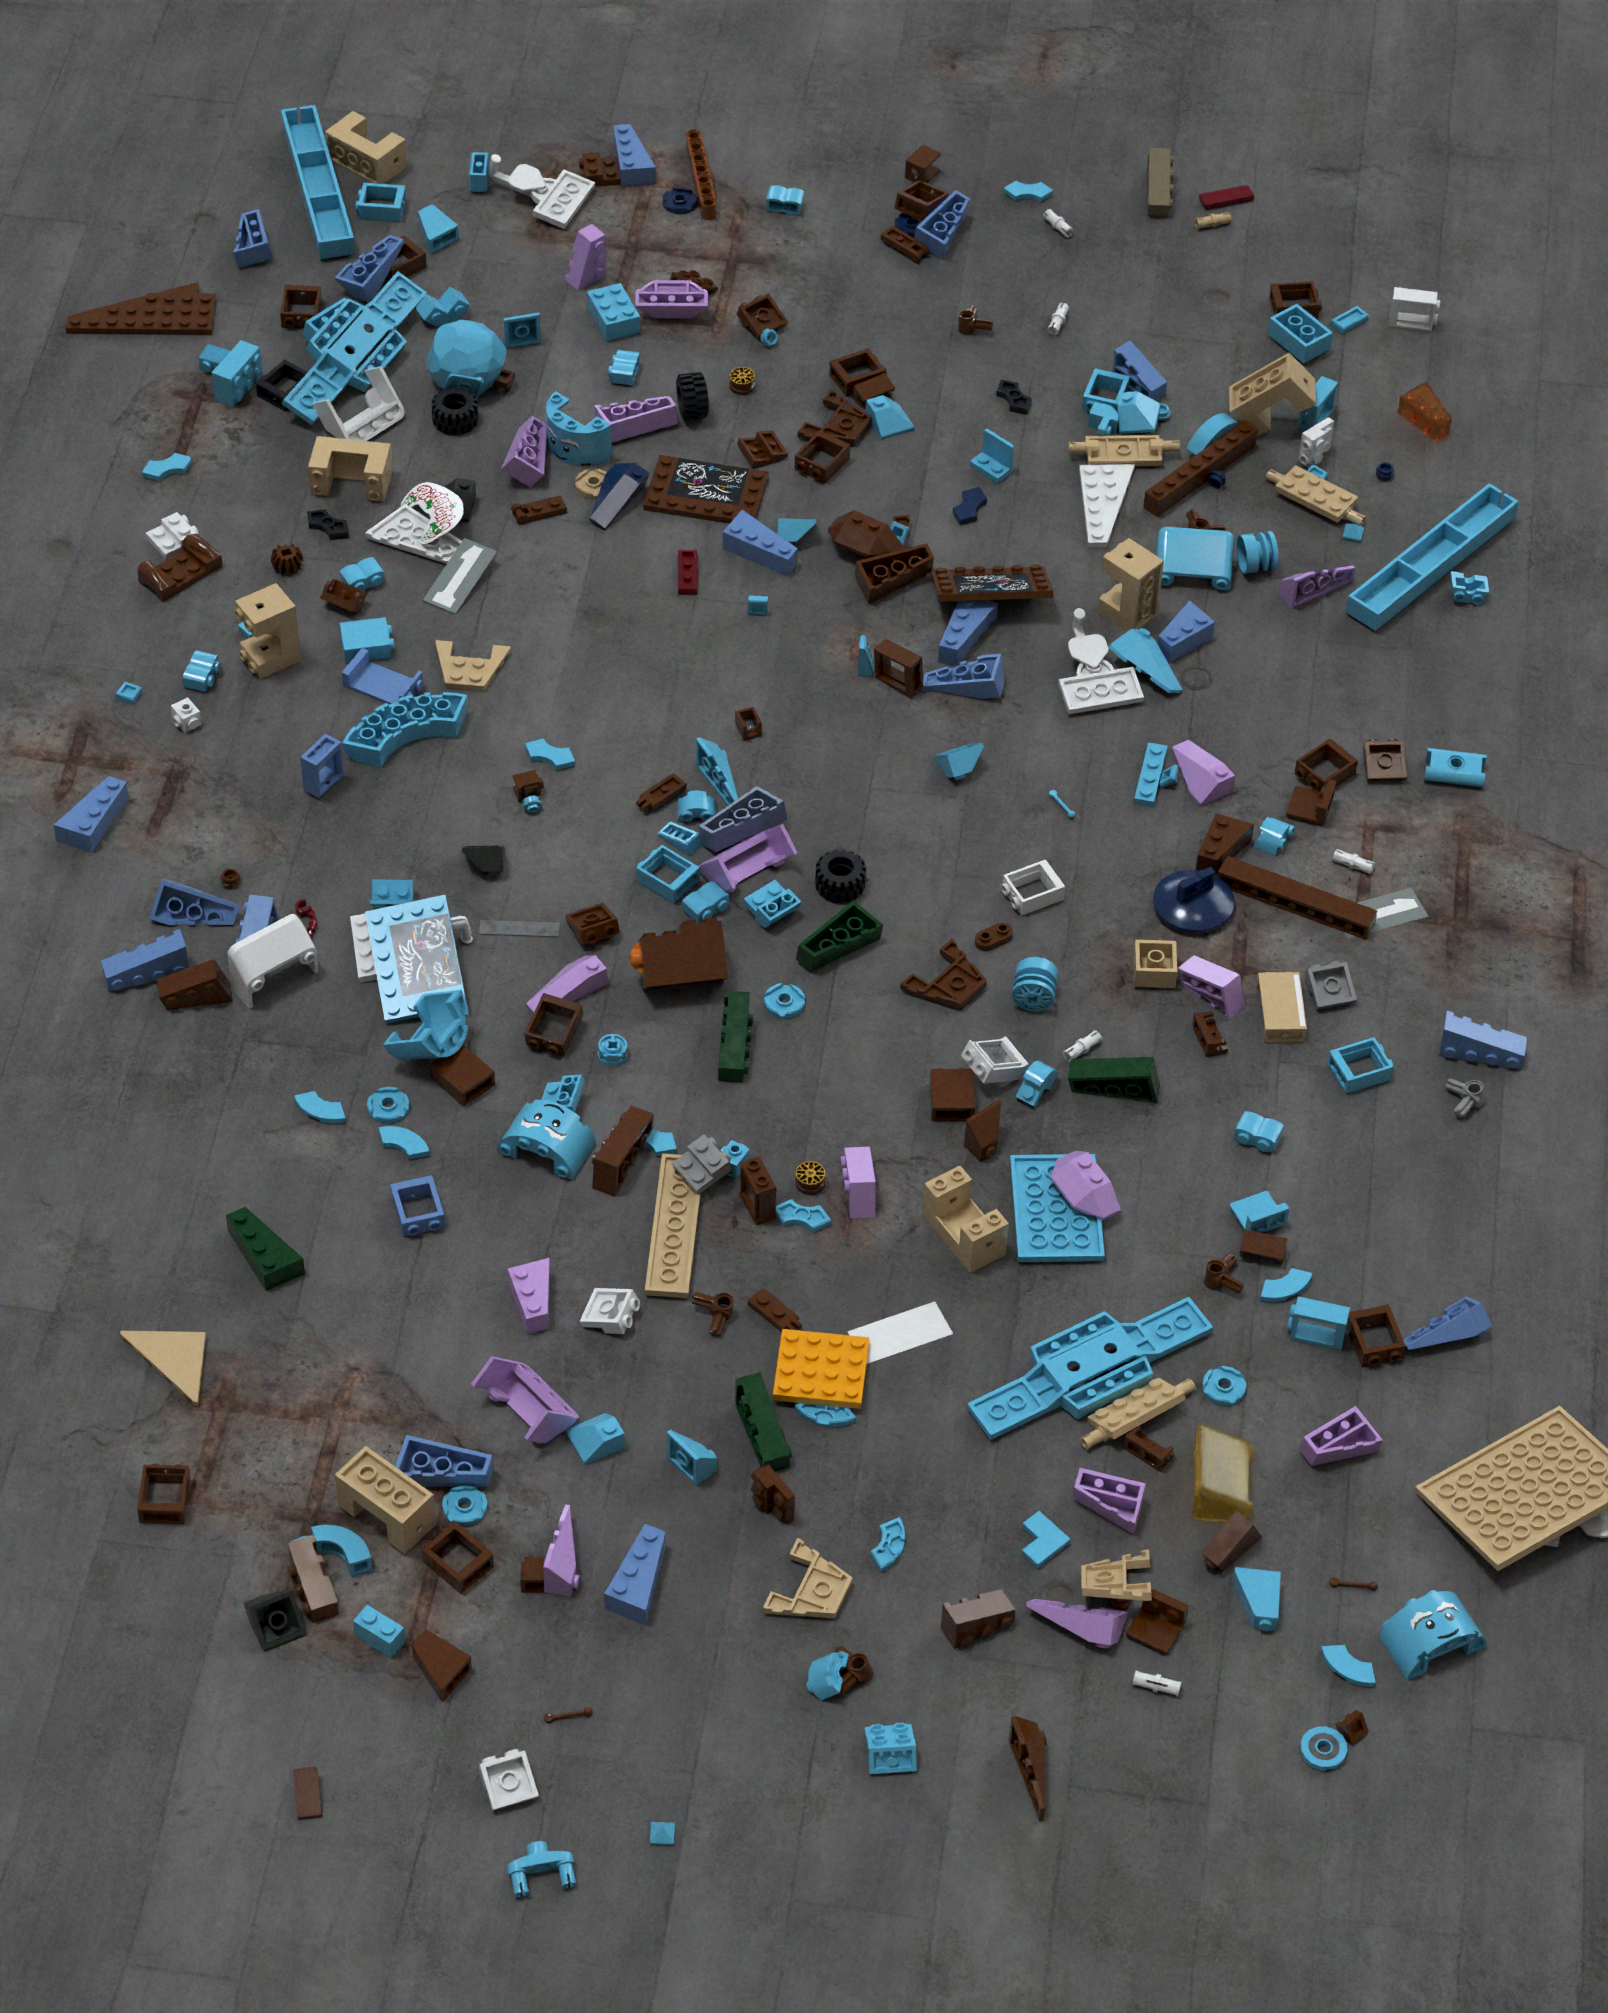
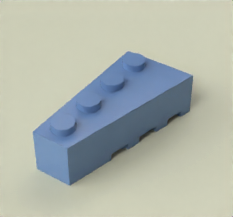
[914,190,970,260]
[722,510,797,576]
[938,600,998,666]
[54,776,129,852]
[1439,1011,1527,1070]
[395,1435,495,1487]

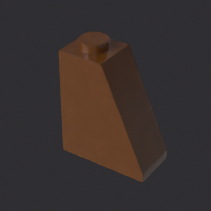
[1201,1511,1262,1572]
[412,1629,472,1702]

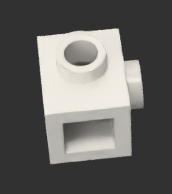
[171,698,201,733]

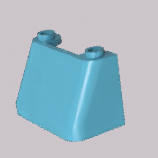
[1156,527,1234,591]

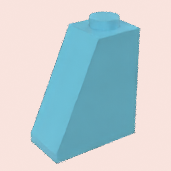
[418,204,459,254]
[1233,1567,1281,1631]

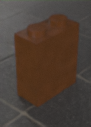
[430,1044,495,1107]
[930,1068,975,1121]

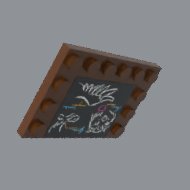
[643,455,769,524]
[931,564,1053,602]

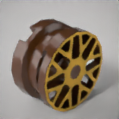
[729,367,755,395]
[795,1161,825,1195]

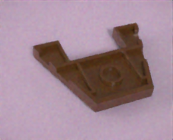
[797,389,872,445]
[900,939,987,1009]

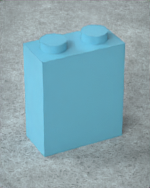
[340,617,395,664]

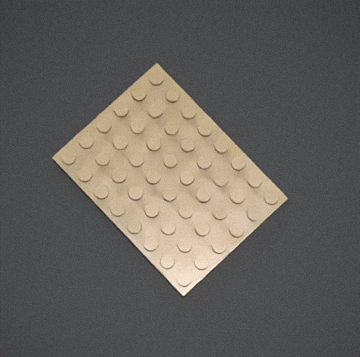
[1415,1406,1608,1571]

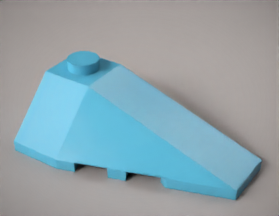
[1108,628,1183,693]
[696,737,738,806]

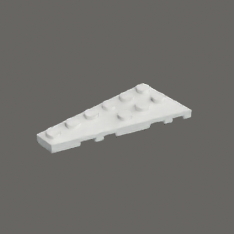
[1079,464,1135,548]
[365,504,462,564]

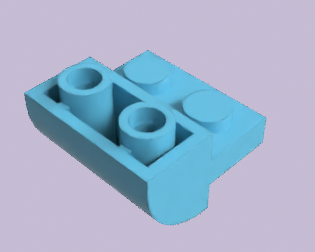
[743,880,801,928]
[541,1075,585,1113]

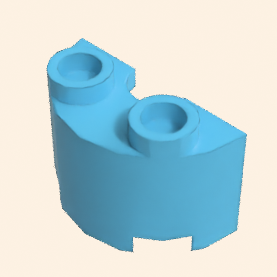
[1450,571,1489,605]
[677,790,717,822]
[1254,817,1295,856]
[807,1651,849,1701]

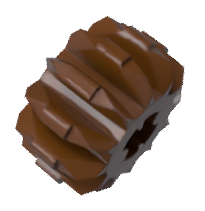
[270,543,303,575]

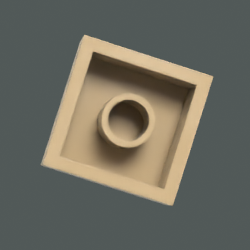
[1133,940,1177,988]

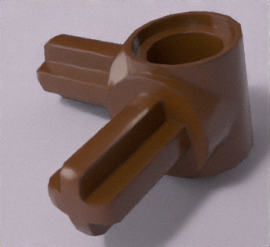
[958,305,993,334]
[1186,509,1226,531]
[1204,1253,1244,1294]
[692,1292,734,1336]
[835,1646,874,1695]

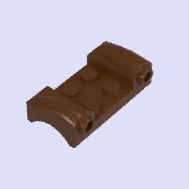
[137,533,223,602]

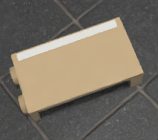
[1256,972,1307,1043]

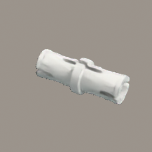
[1043,209,1074,238]
[1047,303,1069,335]
[1333,849,1375,874]
[1063,1030,1102,1062]
[1133,1671,1181,1696]

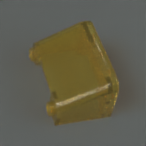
[1192,1424,1253,1522]

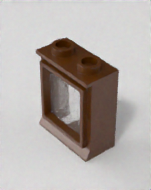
[739,1156,776,1225]

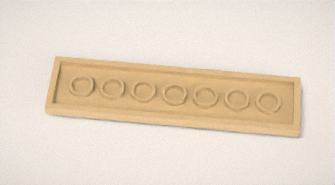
[645,1153,701,1298]

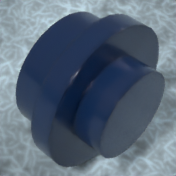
[1376,462,1395,479]
[1208,470,1226,487]

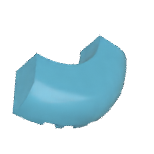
[342,692,468,767]

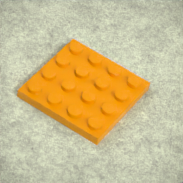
[773,1329,870,1409]

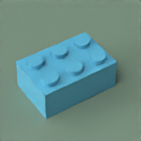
[587,283,640,342]
[1268,304,1333,363]
[212,340,263,407]

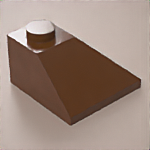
[964,1100,1001,1162]

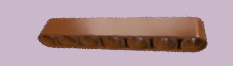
[686,129,716,220]

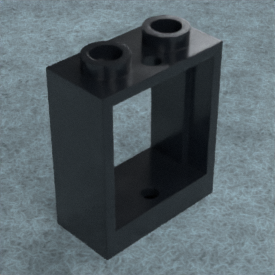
[256,359,308,412]

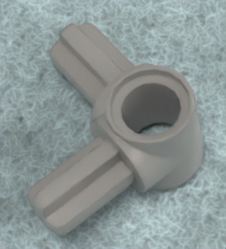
[1445,1079,1484,1118]

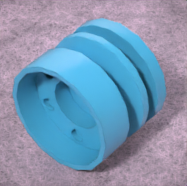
[1236,531,1279,574]
[1011,957,1059,1012]

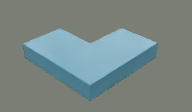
[1022,1511,1071,1569]

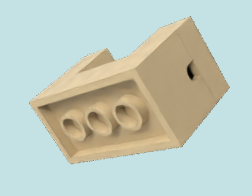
[325,111,407,184]
[1229,353,1316,437]
[308,436,393,502]
[1098,538,1164,632]
[234,583,301,679]
[922,1166,1009,1273]
[335,1446,436,1554]

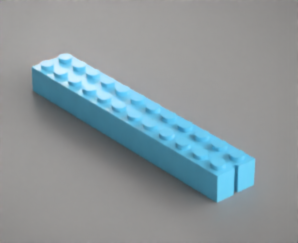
[281,105,355,259]
[1346,483,1519,631]

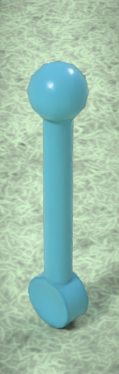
[1049,790,1075,818]

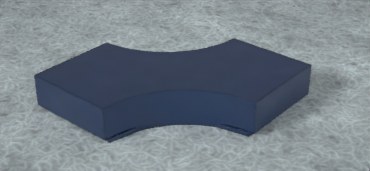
[952,487,987,525]

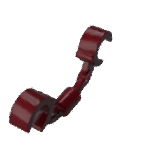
[295,899,317,937]

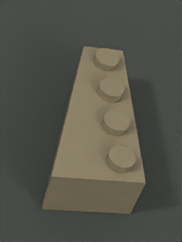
[1147,148,1174,216]

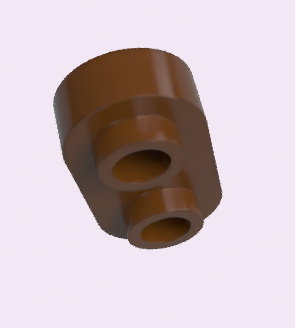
[975,923,1013,951]

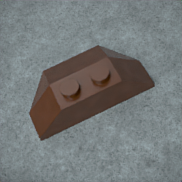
[828,511,903,558]

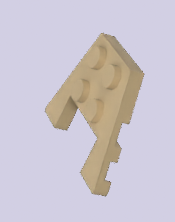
[435,640,511,692]
[763,1538,853,1618]
[1081,1550,1152,1601]

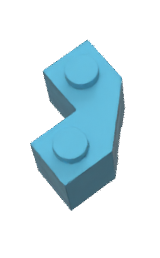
[415,287,471,327]

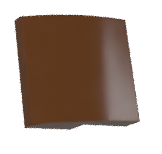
[737,431,788,467]

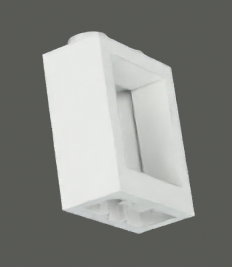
[1389,287,1440,331]
[1001,859,1065,916]

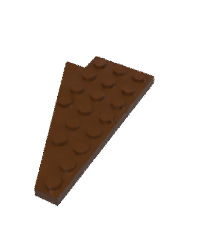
[66,282,216,335]

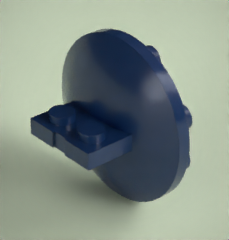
[1153,867,1234,935]

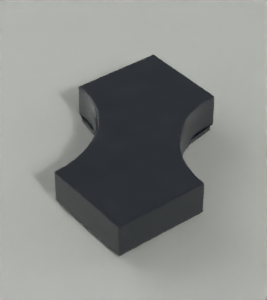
[996,379,1032,415]
[307,509,349,540]

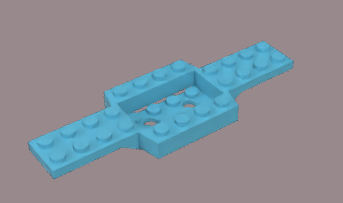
[282,271,427,425]
[967,1297,1213,1440]

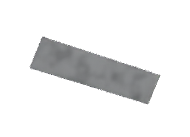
[479,920,560,937]

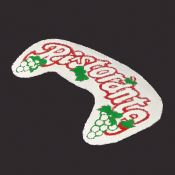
[401,482,463,544]

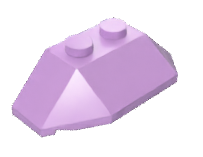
[635,280,708,319]
[1051,1151,1121,1221]

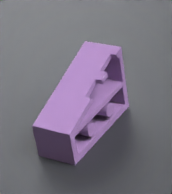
[565,224,606,291]
[840,1147,876,1219]
[508,1258,550,1334]

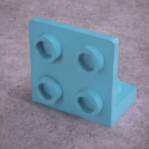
[970,429,1014,484]
[369,879,413,908]
[1230,1191,1289,1233]
[865,1723,917,1774]

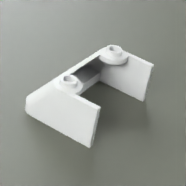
[312,366,404,441]
[227,914,319,1009]

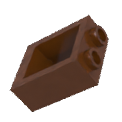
[894,180,949,221]
[385,235,427,281]
[1269,281,1322,319]
[280,285,322,328]
[829,348,887,397]
[794,430,850,483]
[873,639,924,697]
[1294,739,1358,792]
[524,993,583,1056]
[1346,1305,1406,1367]
[137,1464,191,1524]
[422,1522,494,1594]

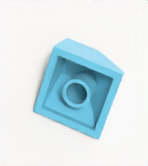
[503,313,541,348]
[1118,391,1161,434]
[866,395,915,439]
[778,518,816,545]
[934,743,984,780]
[565,1413,625,1465]
[667,1430,717,1486]

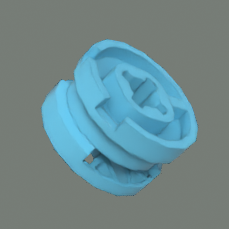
[598,1034,627,1066]

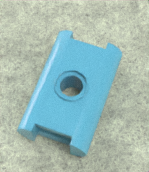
[1424,748,1487,787]

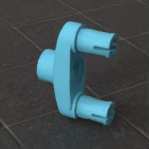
[507,1841,577,1898]

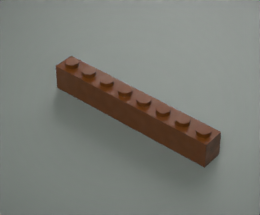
[1143,421,1258,517]
[1217,856,1377,940]

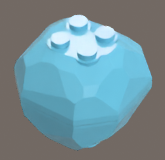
[427,320,507,399]

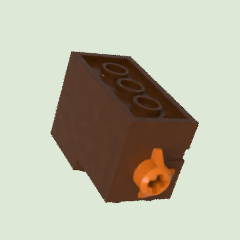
[630,917,728,990]

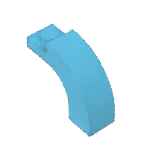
[1186,413,1239,455]
[292,1525,373,1576]

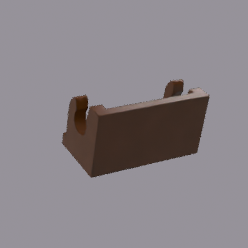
[852,373,895,407]
[320,579,367,612]
[1192,1011,1228,1057]
[1240,1230,1287,1264]
[1124,1426,1175,1472]

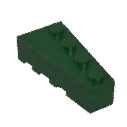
[796,900,883,971]
[718,990,753,1083]
[1068,1057,1160,1103]
[226,1207,305,1291]
[735,1372,792,1471]

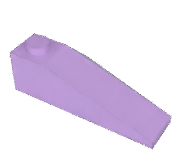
[1172,740,1235,806]
[543,1504,580,1597]
[1026,1599,1128,1648]

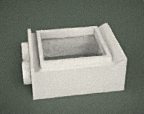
[961,1036,1029,1084]

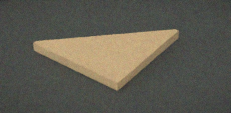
[120,1331,206,1406]

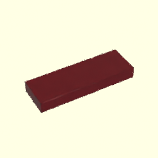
[1199,185,1255,210]
[678,550,697,595]

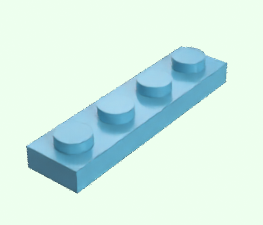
[1134,742,1167,807]

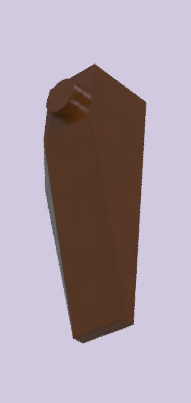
[1009,1716,1047,1821]

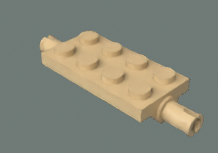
[1068,435,1180,466]
[1266,465,1366,527]
[1080,1378,1196,1450]

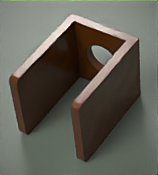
[905,145,941,183]

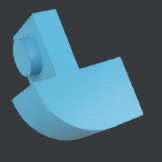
[1088,402,1118,436]
[1016,1061,1060,1107]

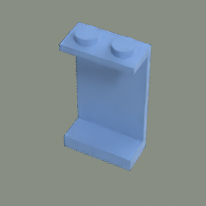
[342,648,424,705]

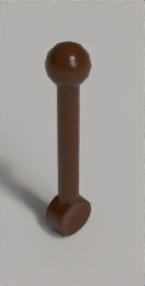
[1330,1577,1378,1591]
[544,1707,593,1723]

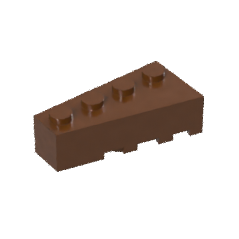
[855,543,934,604]
[591,1105,654,1197]

